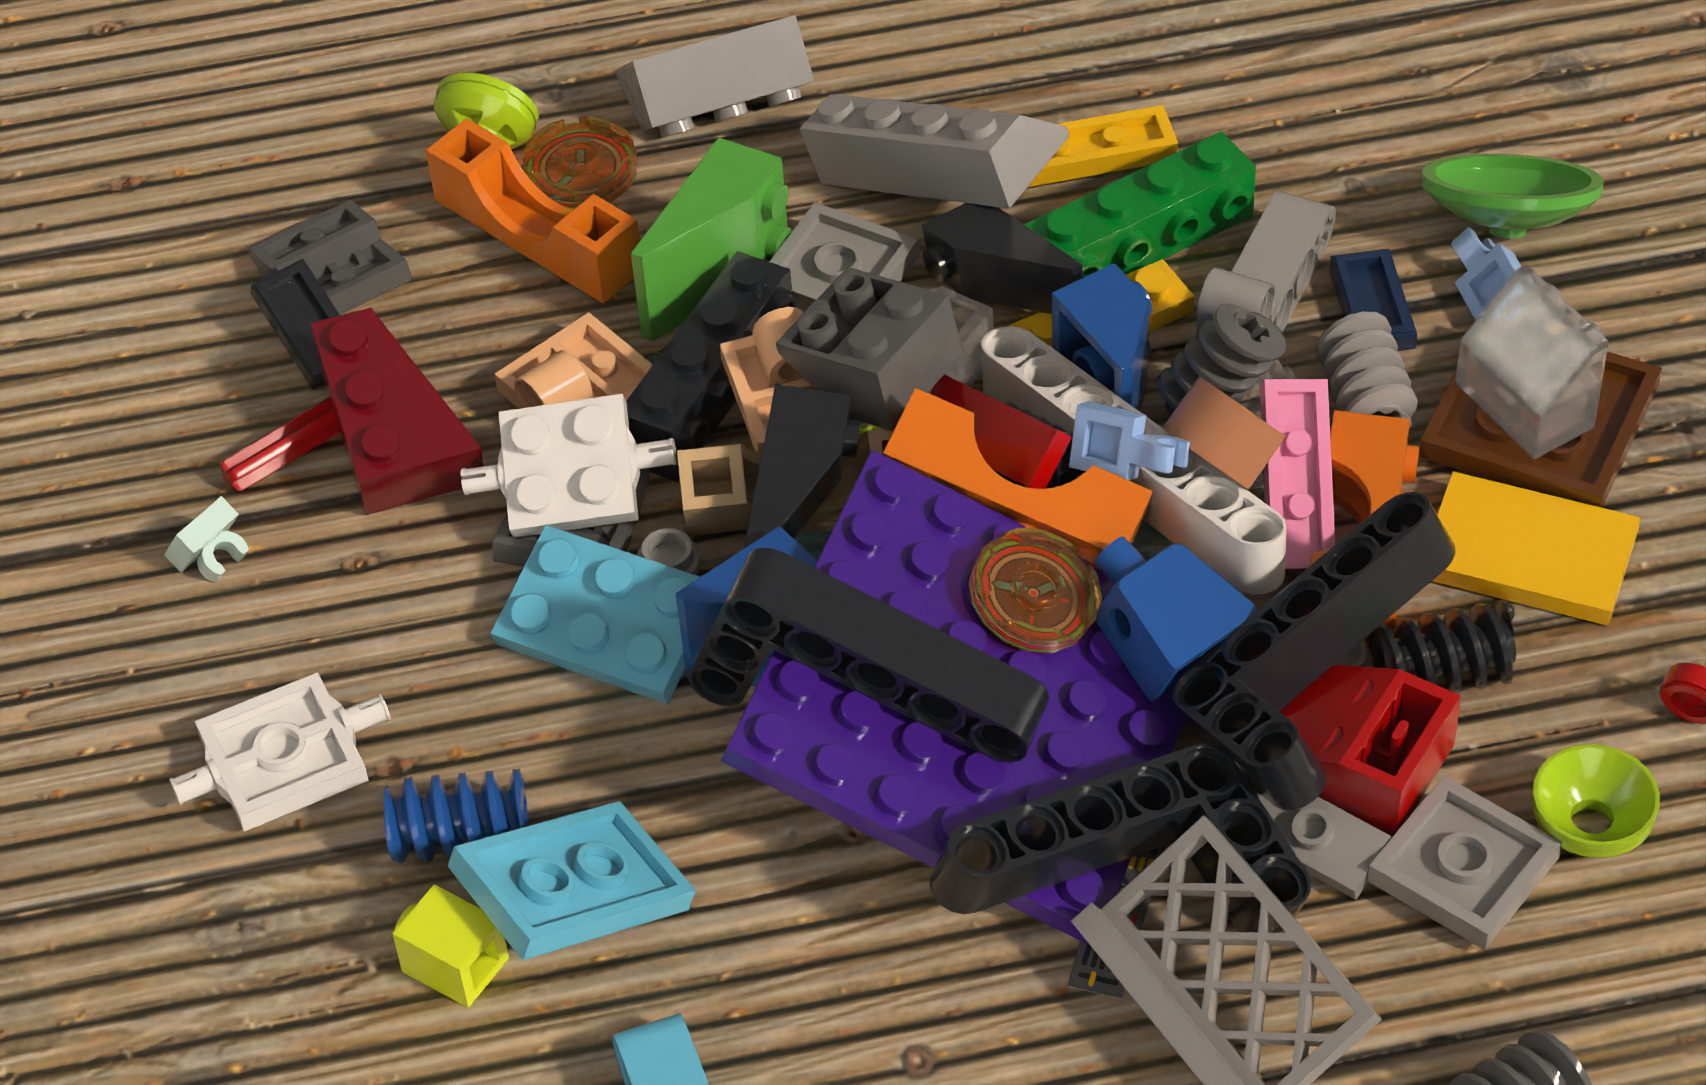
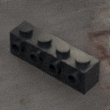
[626,251,797,482]

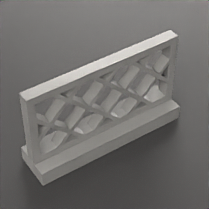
[1071,815,1382,1085]

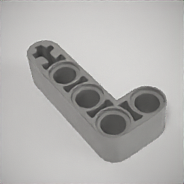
[1196,191,1336,336]

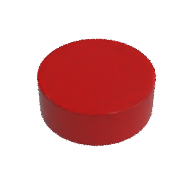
[1659,663,1706,724]

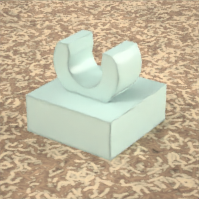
[164,496,249,583]

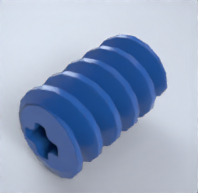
[384,769,528,864]

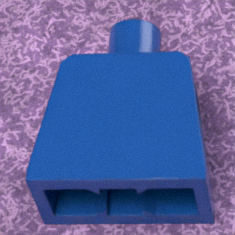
[1094,536,1259,702]

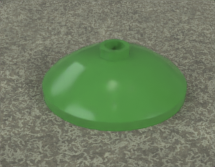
[1421,154,1604,238]

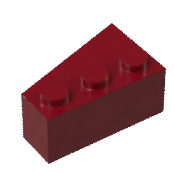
[311,307,484,515]

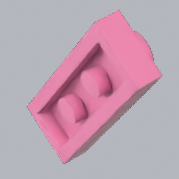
[1260,379,1335,573]

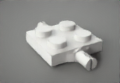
[461,394,677,538]
[169,672,391,832]

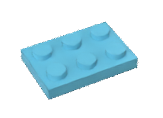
[490,525,700,705]
[447,801,696,960]

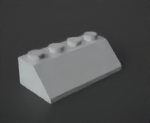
[799,94,1069,209]

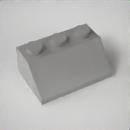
[615,15,814,138]

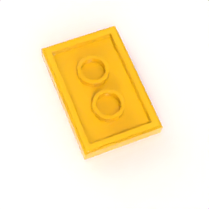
[1432,471,1641,626]

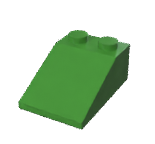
[631,137,792,341]

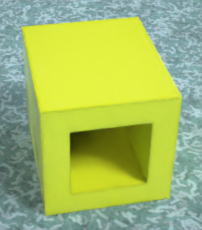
[392,884,509,1008]

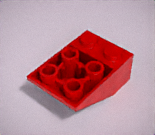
[1279,665,1461,838]

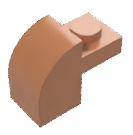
[1162,376,1286,490]

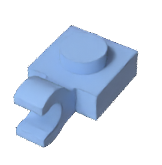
[1451,227,1536,324]
[1069,401,1191,480]

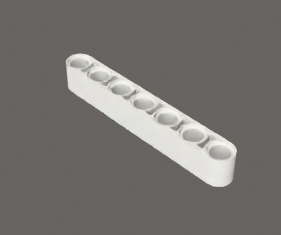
[981,326,1286,595]

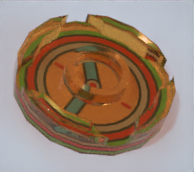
[523,116,638,209]
[969,528,1102,653]

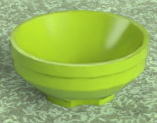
[434,73,539,150]
[1532,744,1660,858]

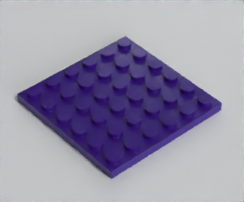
[720,450,1185,945]

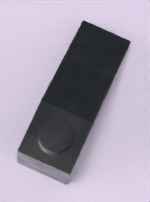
[922,203,1084,314]
[744,384,862,549]

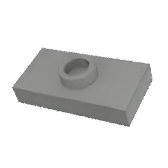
[1258,794,1391,900]

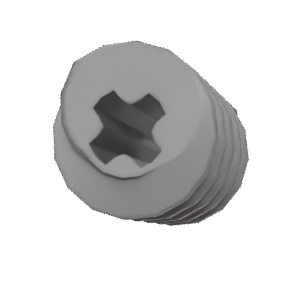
[1318,311,1418,431]

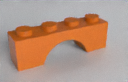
[426,118,640,304]
[883,388,1153,571]
[1309,410,1420,648]

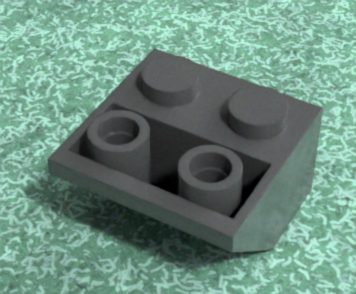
[775,267,963,431]

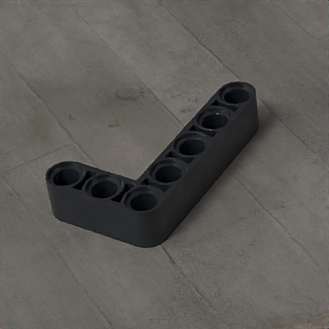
[1172,492,1456,810]
[689,548,1050,763]
[930,744,1311,933]

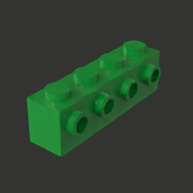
[1024,131,1256,277]

